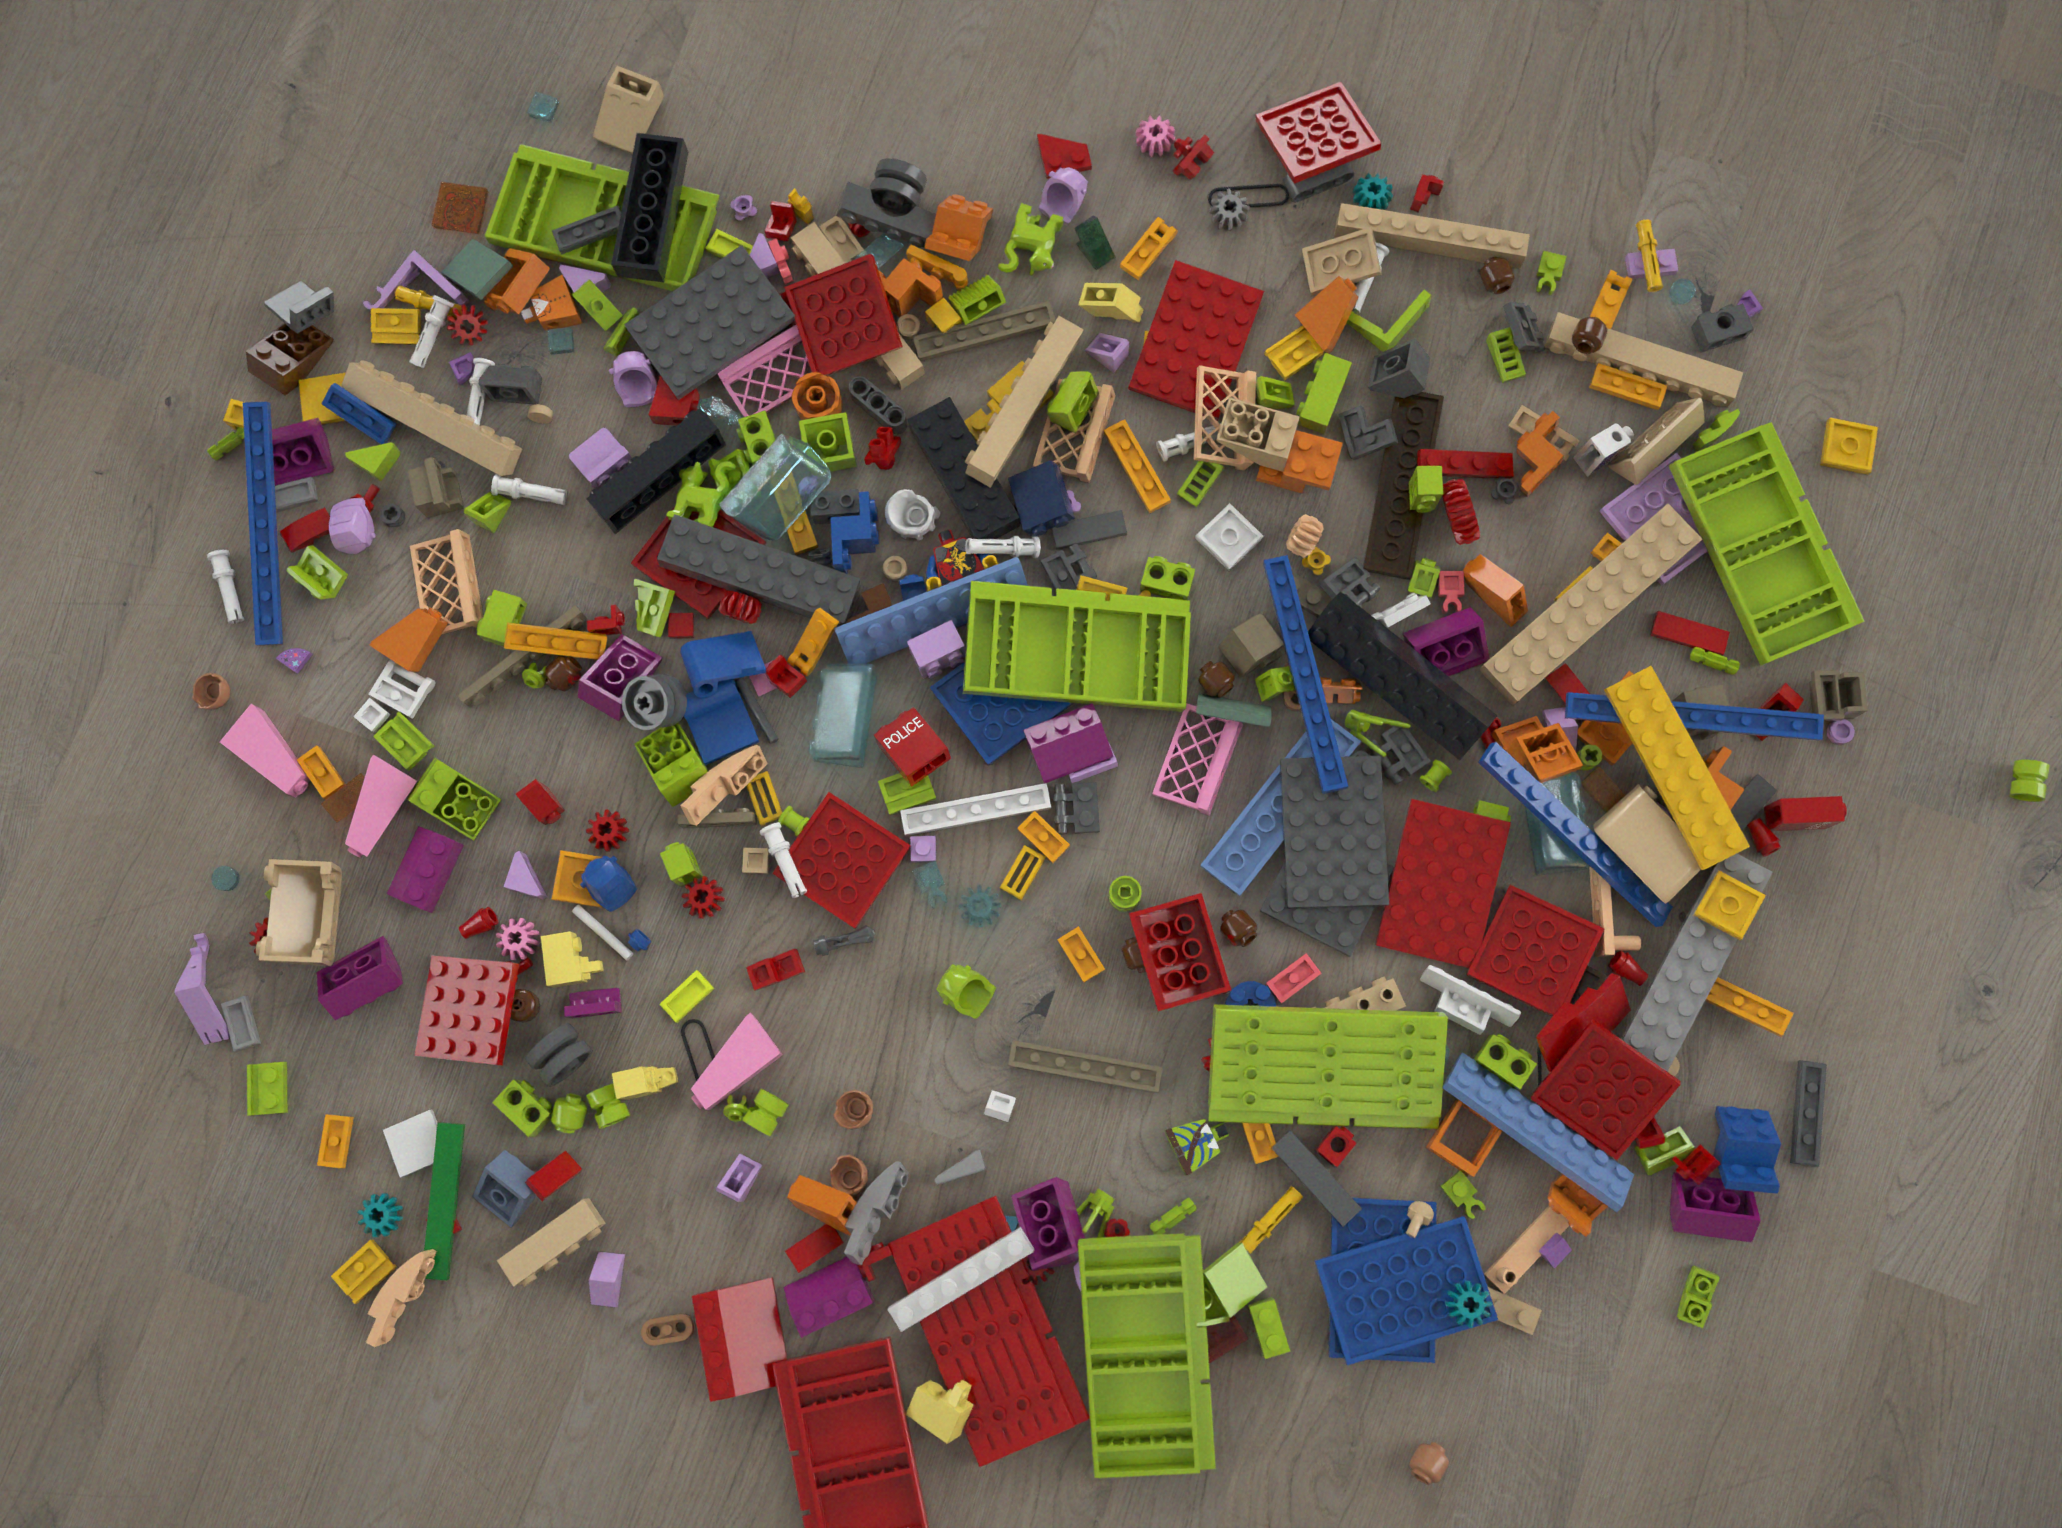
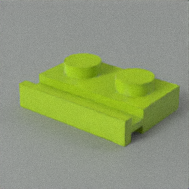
[373,712,435,771]
[878,773,936,816]
[247,1062,288,1116]

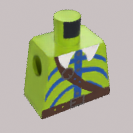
[1164,1119,1229,1176]

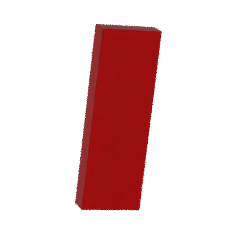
[1650,611,1730,656]

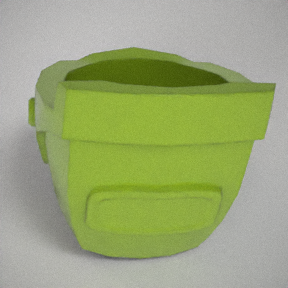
[936,964,996,1019]

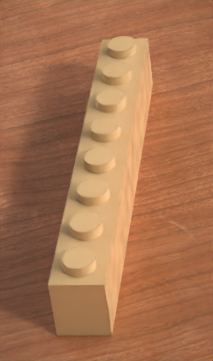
[1334,203,1530,268]
[791,222,925,390]
[1544,312,1743,407]
[965,316,1083,488]
[341,360,522,476]

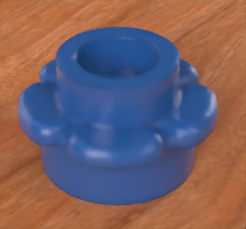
[628,929,651,952]

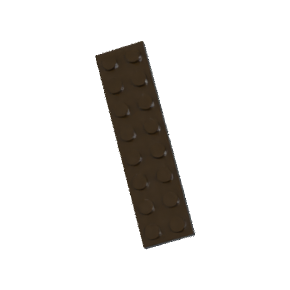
[1363,392,1444,580]

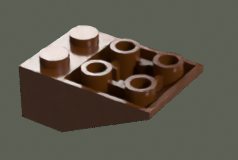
[246,324,334,396]

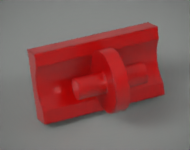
[1172,134,1215,180]
[864,427,902,470]

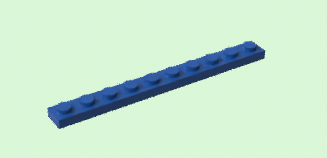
[243,402,283,646]
[1263,555,1348,794]
[1565,692,1824,741]
[1478,742,1673,927]

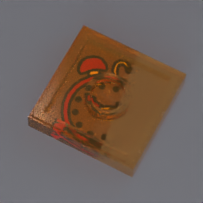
[431,182,488,234]

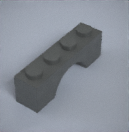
[836,182,936,248]

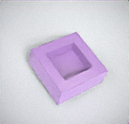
[910,836,936,862]

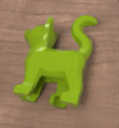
[998,203,1064,276]
[666,461,736,527]

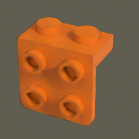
[1547,1174,1608,1237]

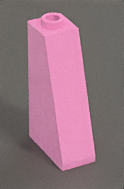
[220,703,310,798]
[345,755,417,858]
[691,1012,783,1111]

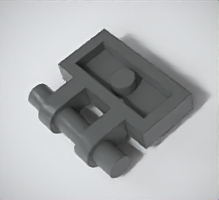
[1503,302,1545,353]
[1041,544,1097,590]
[1320,557,1380,607]
[1368,721,1431,785]
[1053,782,1100,834]

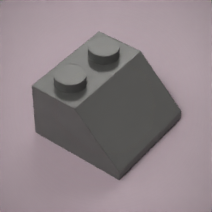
[1368,338,1430,398]
[478,364,542,405]

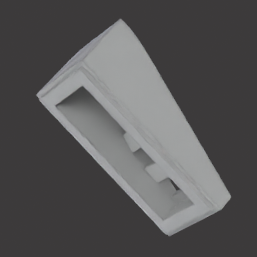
[935,1149,986,1185]

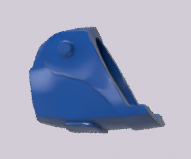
[580,856,637,912]

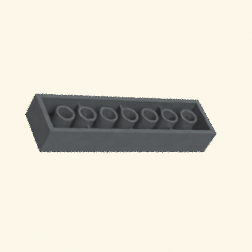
[657,514,860,627]

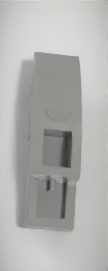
[844,1161,909,1265]

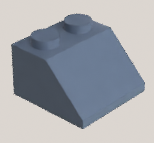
[472,1150,537,1228]

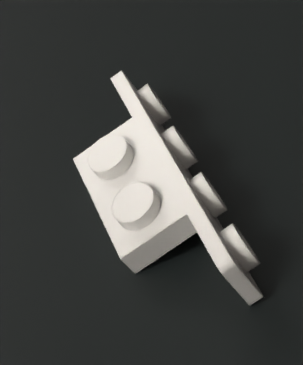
[1420,965,1521,1035]

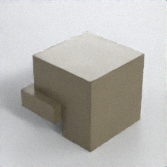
[407,457,464,518]
[1218,613,1284,678]
[1809,670,1868,721]
[1673,684,1729,740]

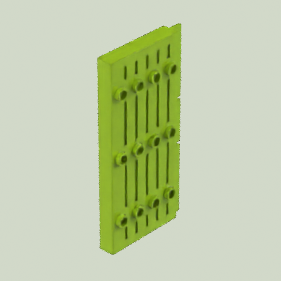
[485,144,720,291]
[1669,422,1865,666]
[963,581,1191,712]
[1208,1005,1448,1129]
[1078,1233,1216,1478]

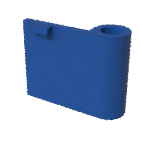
[680,631,766,698]
[684,679,760,765]

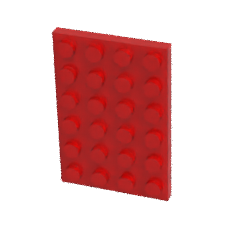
[1128,260,1264,421]
[1375,799,1511,969]

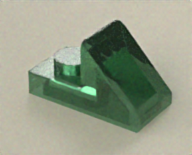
[1074,215,1116,270]

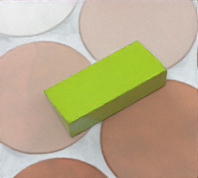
[603,307,639,357]
[1634,1126,1694,1176]

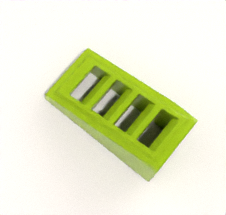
[1486,327,1526,383]
[1177,461,1224,508]

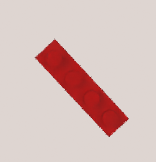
[1417,449,1514,479]

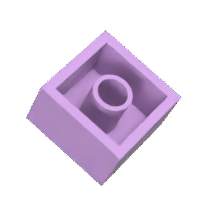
[907,620,966,679]

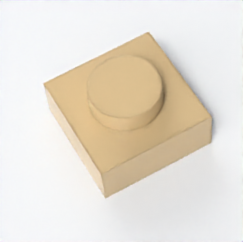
[742,848,769,874]

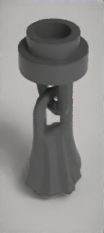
[813,925,875,956]

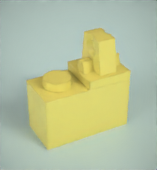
[1078,283,1144,322]
[541,931,604,988]
[612,1066,678,1100]
[906,1380,973,1444]

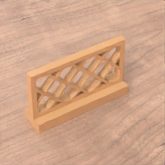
[1194,366,1256,471]
[1033,378,1116,483]
[410,529,483,635]

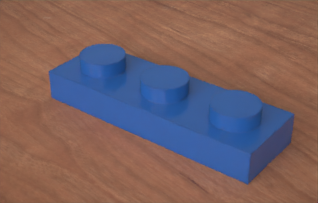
[322,383,396,444]

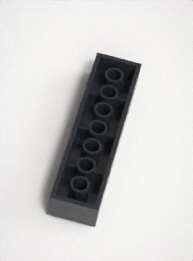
[1308,592,1498,760]

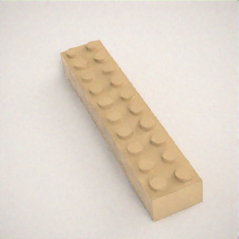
[1480,504,1702,706]

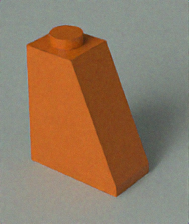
[1295,276,1359,353]
[1463,554,1528,627]
[370,607,448,672]
[787,1175,857,1237]

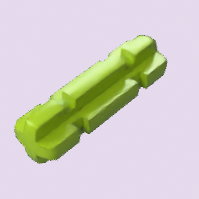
[207,427,244,460]
[1690,647,1740,675]
[1150,1198,1197,1235]

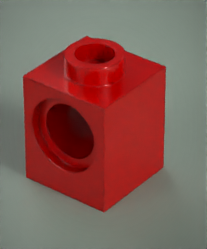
[1314,1126,1357,1167]

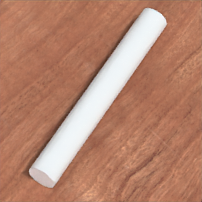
[572,905,634,960]

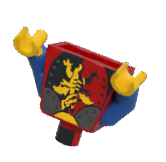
[926,530,998,591]

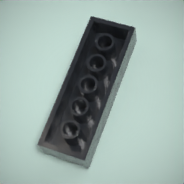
[611,133,689,283]
[908,397,1020,539]
[586,408,726,534]

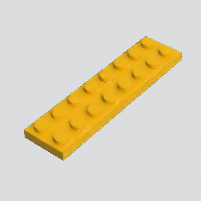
[1604,666,1750,870]

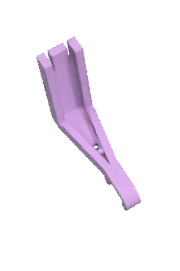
[363,250,469,311]
[174,933,230,1045]

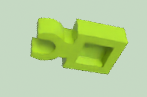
[1536,250,1567,295]
[1440,1170,1486,1219]

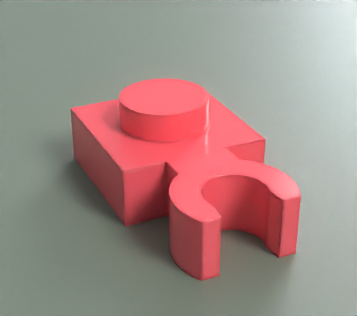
[768,238,793,284]
[1438,571,1464,614]

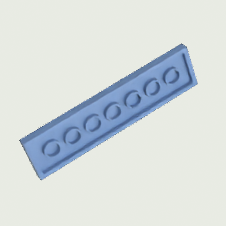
[834,557,1028,669]
[1200,719,1361,897]
[1442,1052,1634,1212]

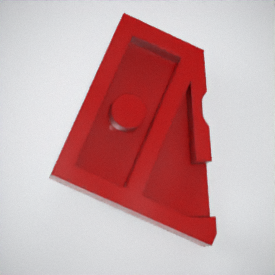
[1037,134,1092,179]

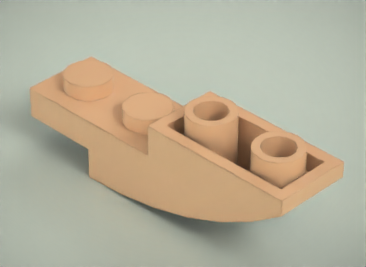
[681,745,768,826]
[366,1249,437,1347]

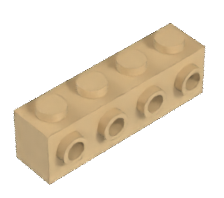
[1312,976,1406,1011]
[497,1198,606,1287]

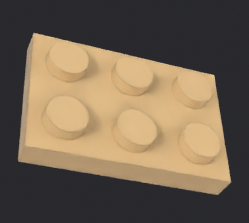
[1302,227,1382,295]

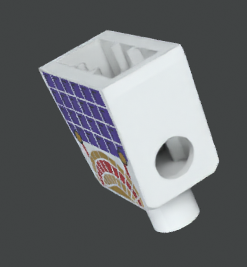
[1573,423,1634,477]

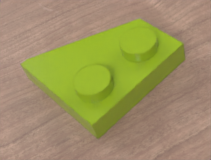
[634,579,675,638]

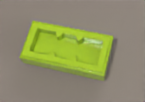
[572,279,623,331]

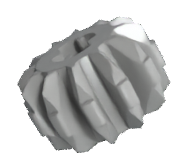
[1209,188,1250,231]

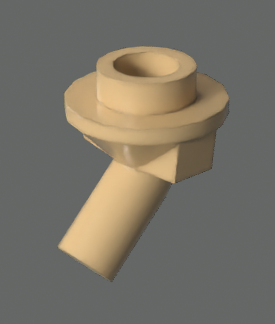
[1406,1201,1434,1238]

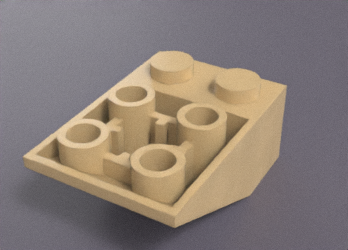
[593,66,664,154]
[1216,397,1299,472]

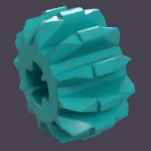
[1353,173,1393,210]
[357,1193,403,1238]
[1445,1281,1492,1328]

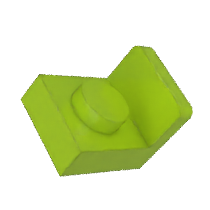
[1407,558,1440,598]
[1255,666,1295,702]

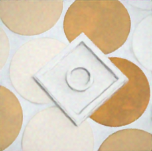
[1195,503,1264,571]
[383,1110,438,1178]

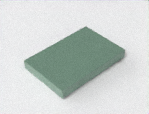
[441,239,513,300]
[1196,693,1272,727]

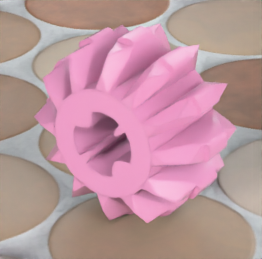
[1136,115,1175,157]
[496,918,540,961]

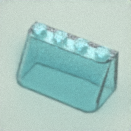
[719,433,831,541]
[809,663,878,768]
[1525,771,1590,876]

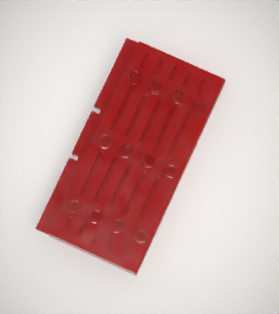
[887,1195,1090,1467]
[772,1336,930,1528]

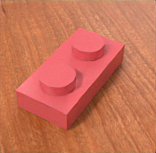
[1266,953,1322,1004]

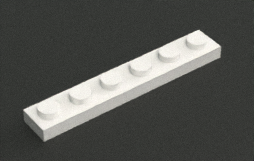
[900,783,1051,836]
[888,1227,1034,1332]

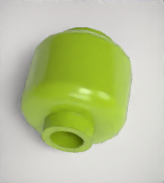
[551,1093,588,1133]

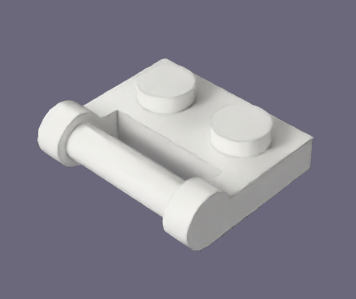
[1371,593,1431,627]
[369,659,435,719]

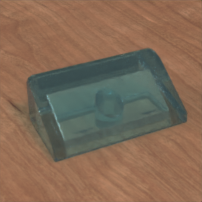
[854,233,904,270]

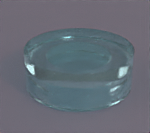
[1669,279,1696,304]
[211,866,240,891]

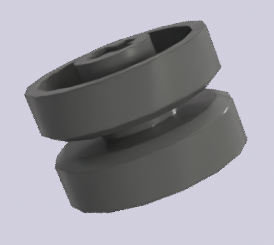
[869,158,927,215]
[622,673,687,730]
[525,1023,593,1087]

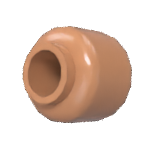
[1409,1442,1449,1485]

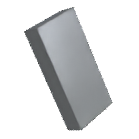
[275,477,319,512]
[221,996,261,1052]

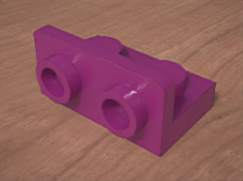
[564,988,622,1018]

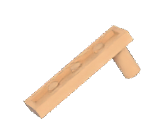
[1589,866,1641,957]
[1484,1206,1569,1294]

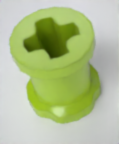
[1577,745,1602,771]
[1419,759,1452,793]
[777,805,809,837]

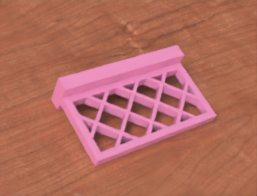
[717,325,829,417]
[1152,703,1243,816]

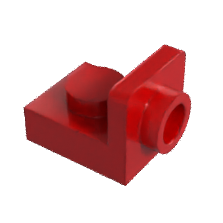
[1410,174,1444,213]
[587,605,625,635]

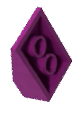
[578,634,663,721]

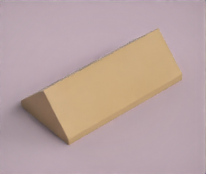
[1608,397,1705,485]

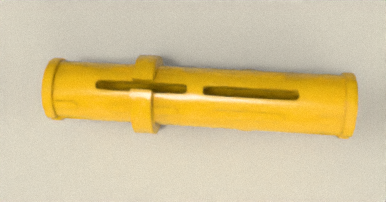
[1636,219,1663,292]
[395,285,468,317]
[1239,1186,1304,1254]

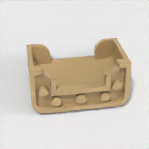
[1593,784,1701,904]
[256,859,342,966]

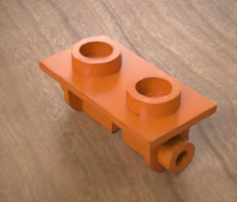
[1320,677,1362,704]

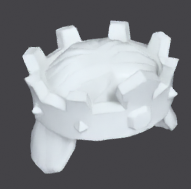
[885,489,941,540]

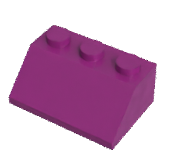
[244,418,334,486]
[1403,607,1490,676]
[1023,703,1113,784]
[387,826,464,913]
[316,936,403,1021]
[1669,1172,1761,1243]
[1011,1177,1085,1270]
[784,1257,875,1338]

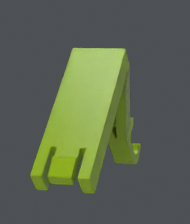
[1345,290,1431,352]

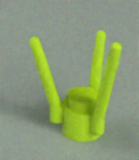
[1345,709,1411,757]
[1077,1189,1115,1238]

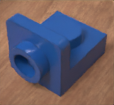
[899,574,926,601]

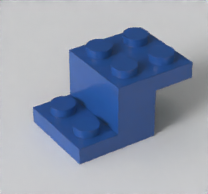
[831,491,879,574]
[1713,1106,1781,1194]

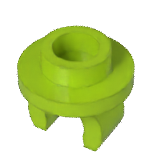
[522,662,547,688]
[723,1095,748,1122]

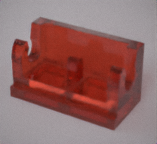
[1206,1315,1248,1364]

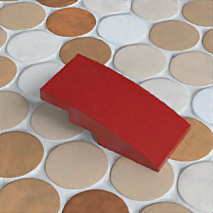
[1536,973,1631,1071]

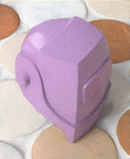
[1039,167,1088,225]
[609,351,657,407]
[329,498,376,554]

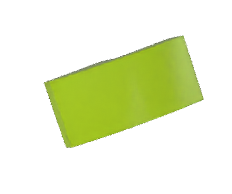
[1693,409,1740,452]
[1677,1265,1720,1328]

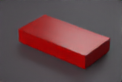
[525,1150,582,1201]

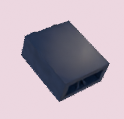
[1008,460,1075,536]

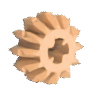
[1286,514,1323,558]

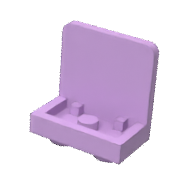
[569,428,632,488]

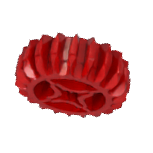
[1442,479,1480,545]

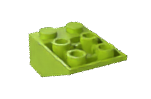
[634,722,709,808]
[407,757,501,841]

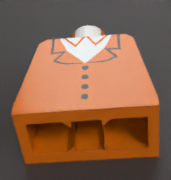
[521,275,583,331]

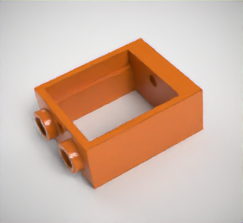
[484,248,550,314]
[1425,1098,1502,1177]

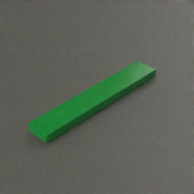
[424,1122,465,1281]

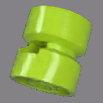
[2010,759,2050,802]
[1108,876,1142,912]
[586,1084,630,1129]
[742,1088,789,1136]

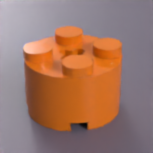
[792,372,843,420]

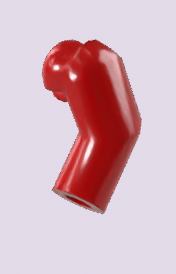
[1480,717,1501,749]

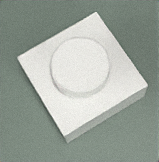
[353,698,391,733]
[984,1090,1016,1122]

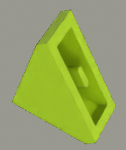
[1255,376,1295,410]
[345,442,401,482]
[464,491,512,533]

